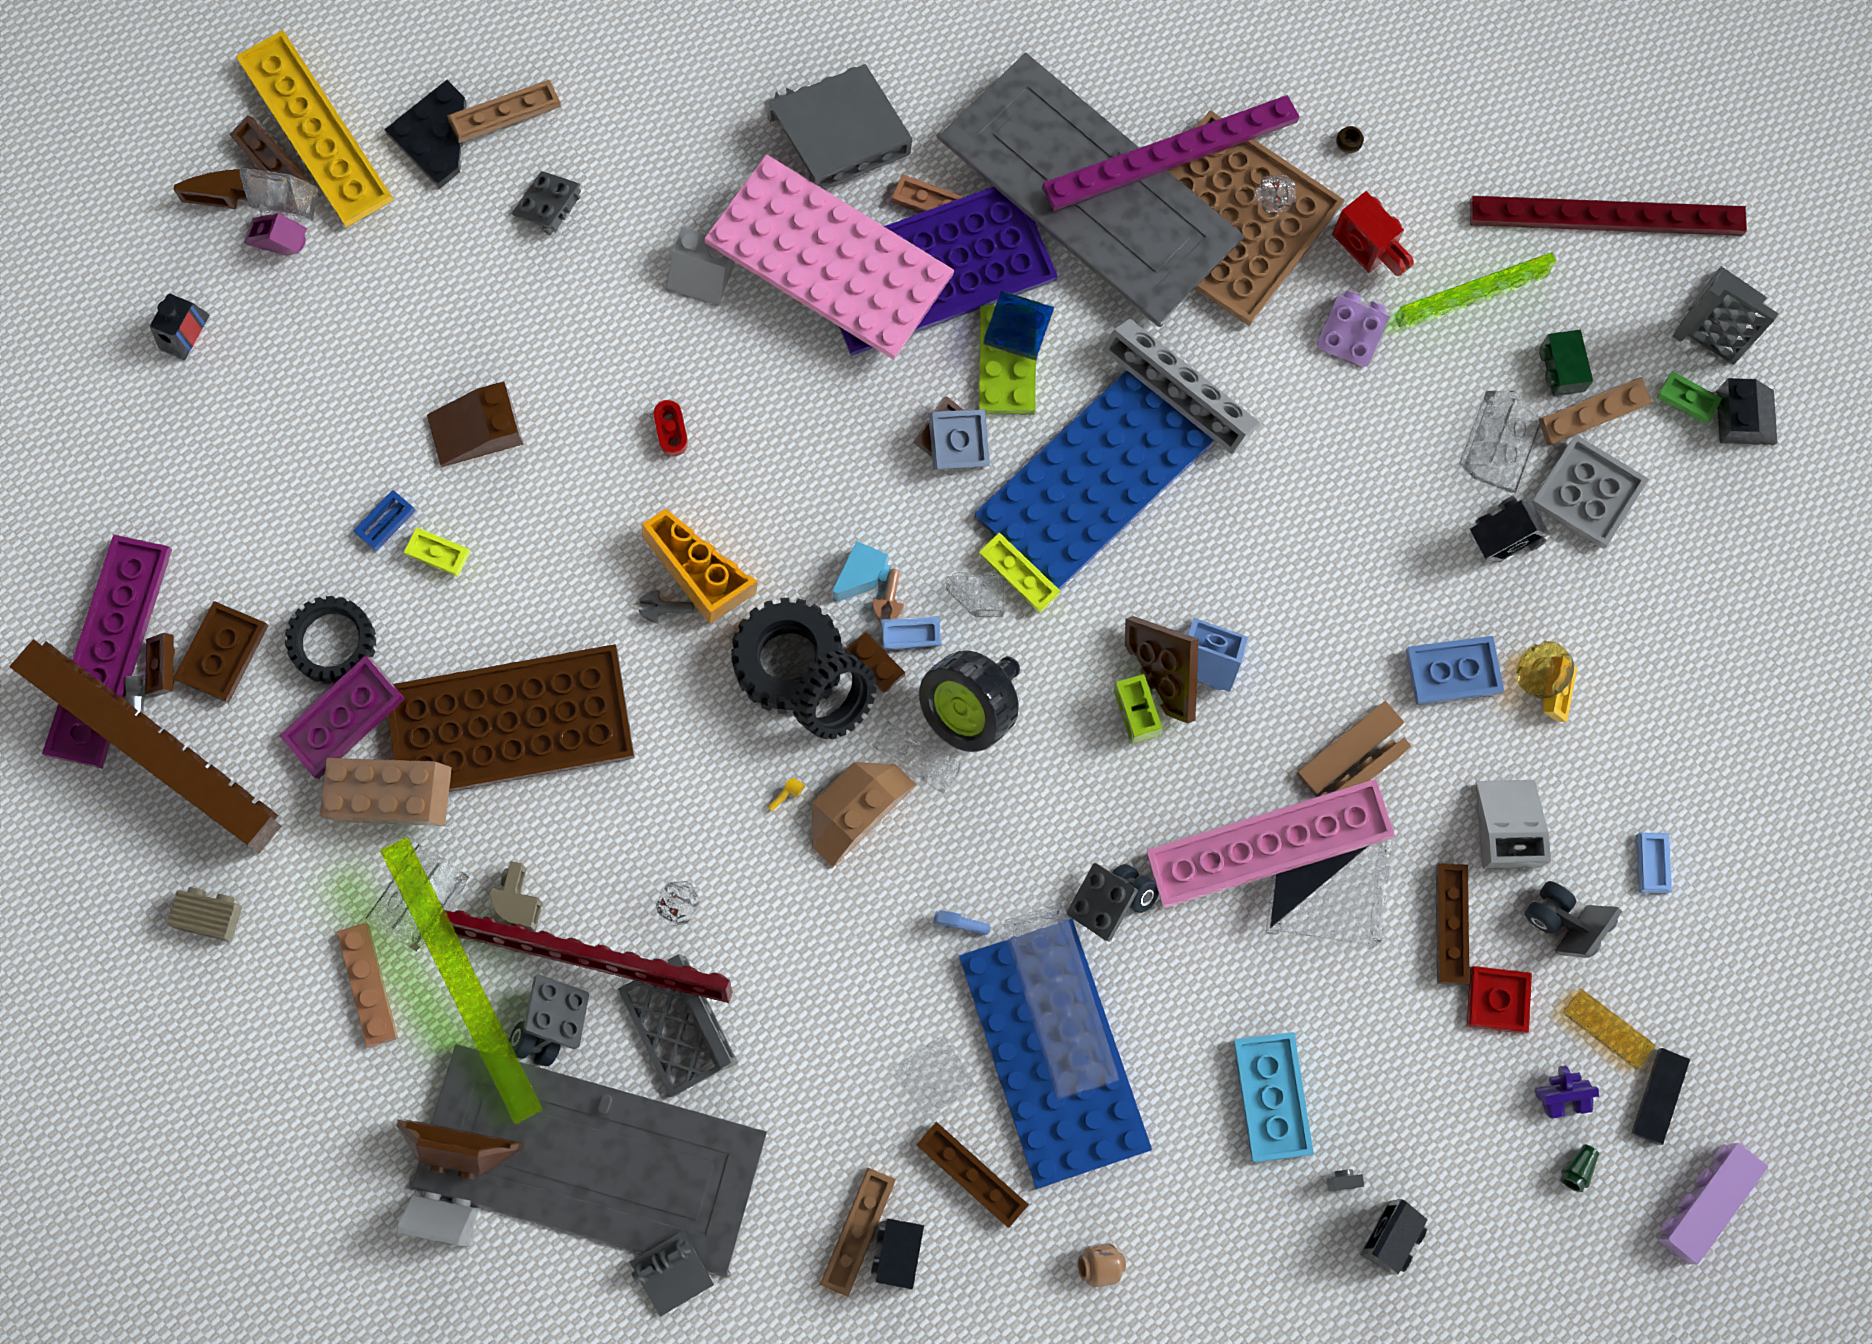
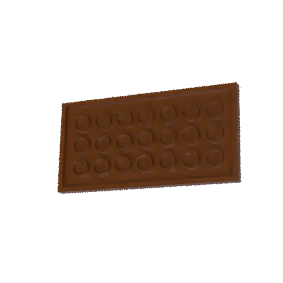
[388,644,635,792]

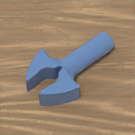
[933,910,990,935]

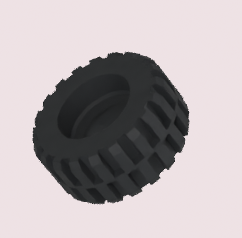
[731,597,843,714]

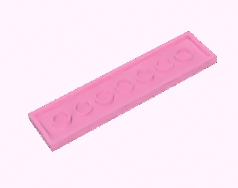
[1146,779,1395,908]

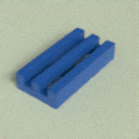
[353,490,416,552]

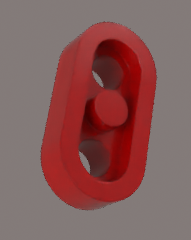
[653,400,688,456]

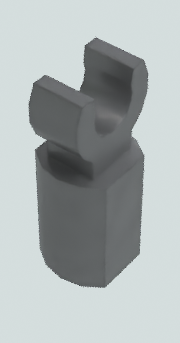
[122,676,144,715]

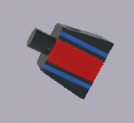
[150,293,210,360]

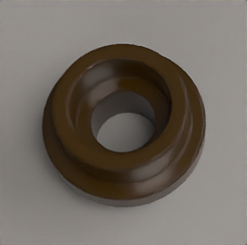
[1336,126,1364,153]

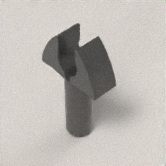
[638,590,694,624]

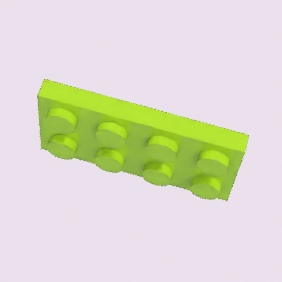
[979,305,1036,415]

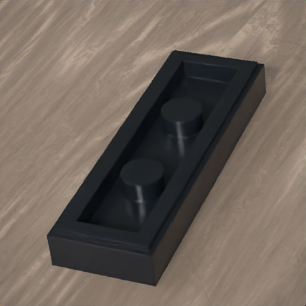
[1631,1048,1690,1145]

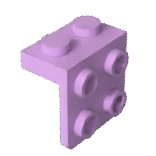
[1317,290,1390,367]

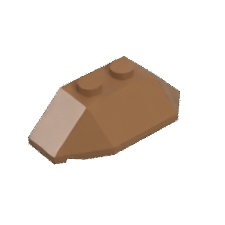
[812,762,917,868]

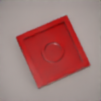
[1466,966,1532,1034]

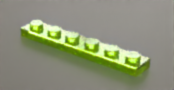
[1395,252,1557,327]

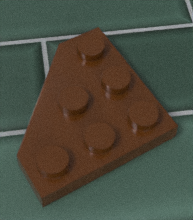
[1125,616,1199,724]

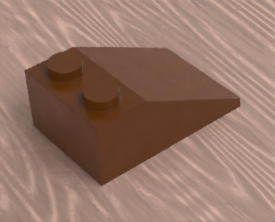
[427,381,524,467]

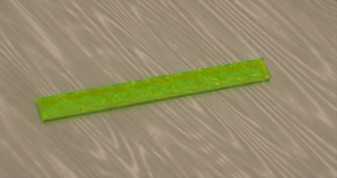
[379,837,543,1124]

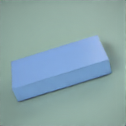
[881,616,941,650]
[1636,832,1672,893]

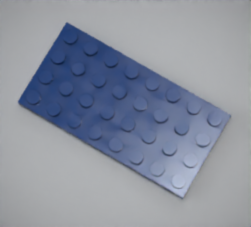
[974,371,1214,590]
[959,919,1152,1189]

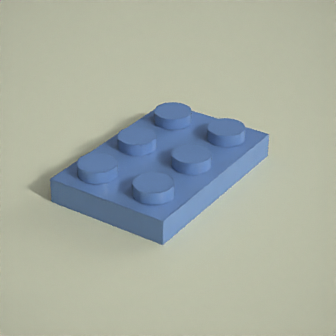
[1406,636,1504,705]

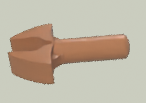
[873,569,904,622]

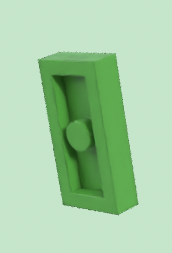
[1656,371,1722,425]

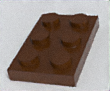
[173,601,269,703]

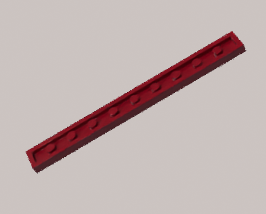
[1470,195,1747,236]
[440,910,733,1003]

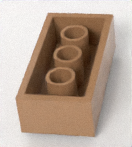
[320,758,452,826]

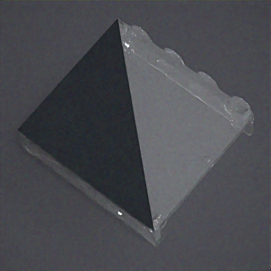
[1265,839,1393,950]

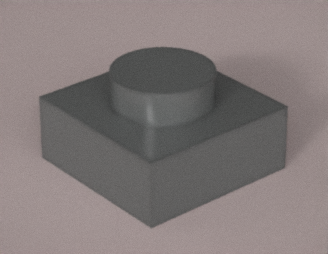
[1327,1169,1364,1191]

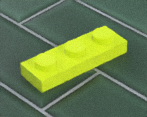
[979,533,1061,613]

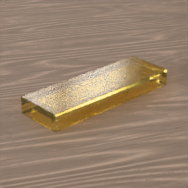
[1562,989,1656,1070]

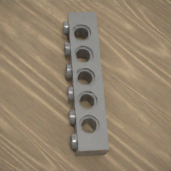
[1102,319,1260,454]

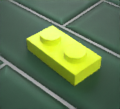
[404,527,470,577]

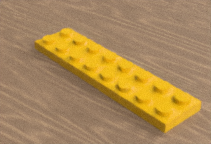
[236,30,394,228]

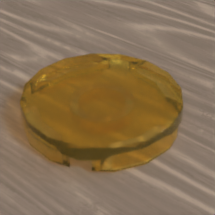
[1516,641,1574,699]

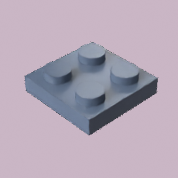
[928,409,990,470]

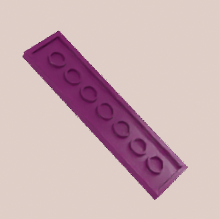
[42,534,172,769]

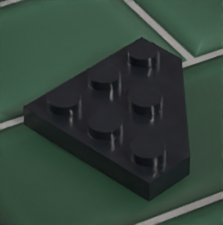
[384,79,467,189]

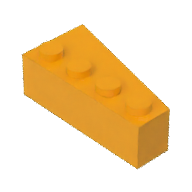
[642,508,758,625]

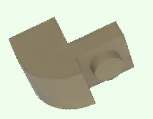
[490,861,543,931]

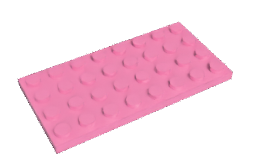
[705,154,954,360]

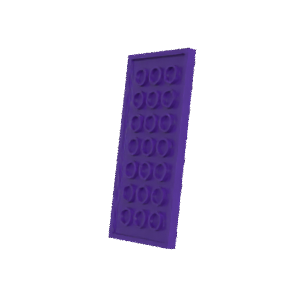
[838,187,1058,356]

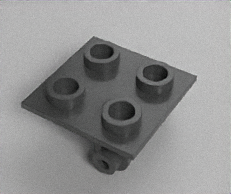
[511,171,581,235]
[629,1230,714,1317]

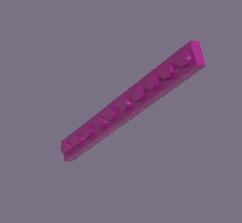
[1042,95,1300,211]

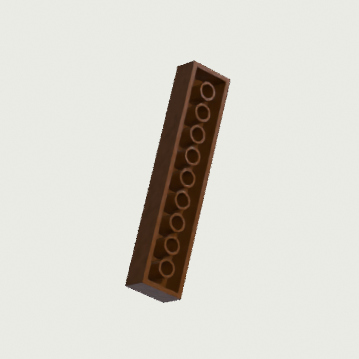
[9,639,282,854]

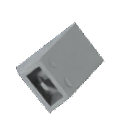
[1475,780,1551,869]

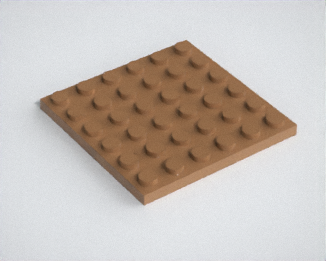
[1167,110,1345,327]

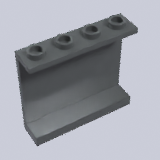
[768,64,913,190]

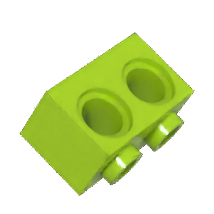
[1113,674,1163,745]

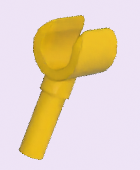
[767,778,805,812]

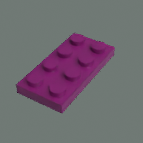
[279,655,405,779]

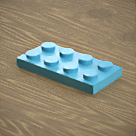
[1233,1032,1314,1163]

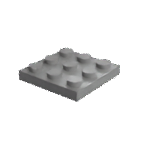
[1531,434,1649,549]

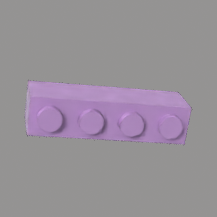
[1658,1142,1769,1265]

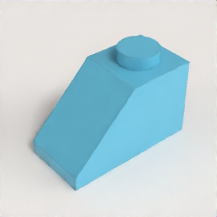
[832,541,891,602]

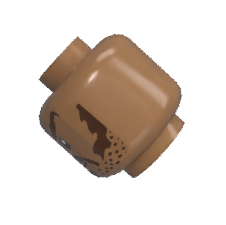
[1078,1243,1126,1287]

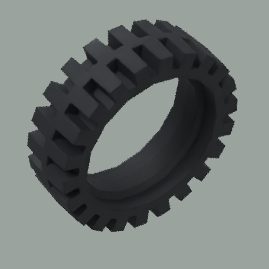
[285,596,376,684]
[791,650,877,739]

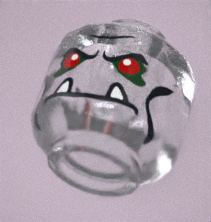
[1255,174,1296,213]
[656,881,700,926]

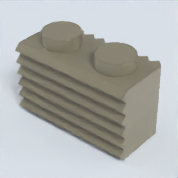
[167,887,242,942]

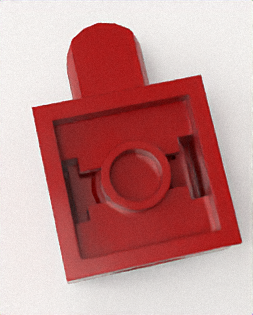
[1332,191,1414,276]

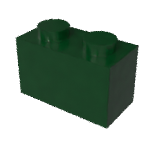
[1539,329,1593,396]

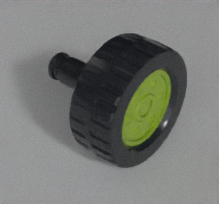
[919,650,1020,752]

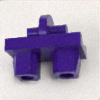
[1535,1065,1599,1119]

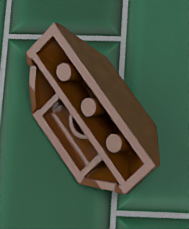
[396,1119,524,1179]

